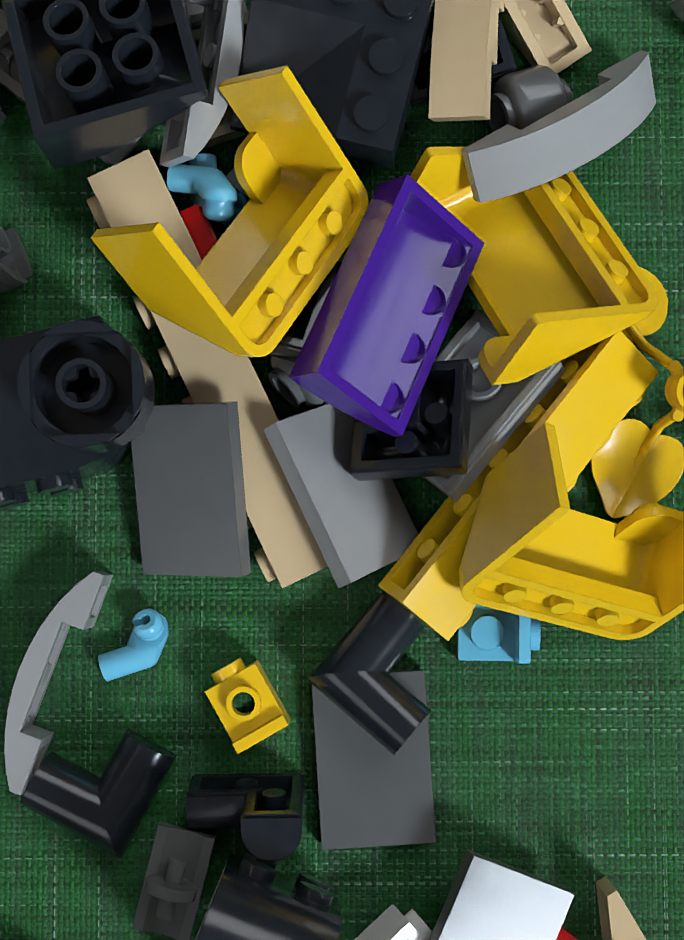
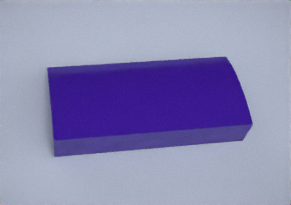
[289,174,484,437]

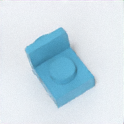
[457,605,541,664]

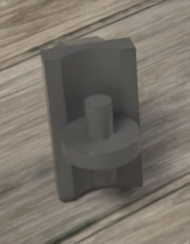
[132,822,216,940]

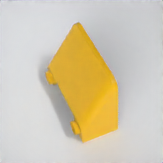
[410,147,658,386]

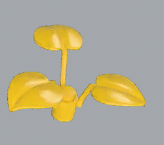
[590,267,684,518]

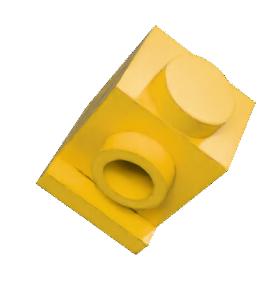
[205,657,291,754]

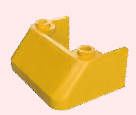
[91,65,369,357]
[458,423,684,640]

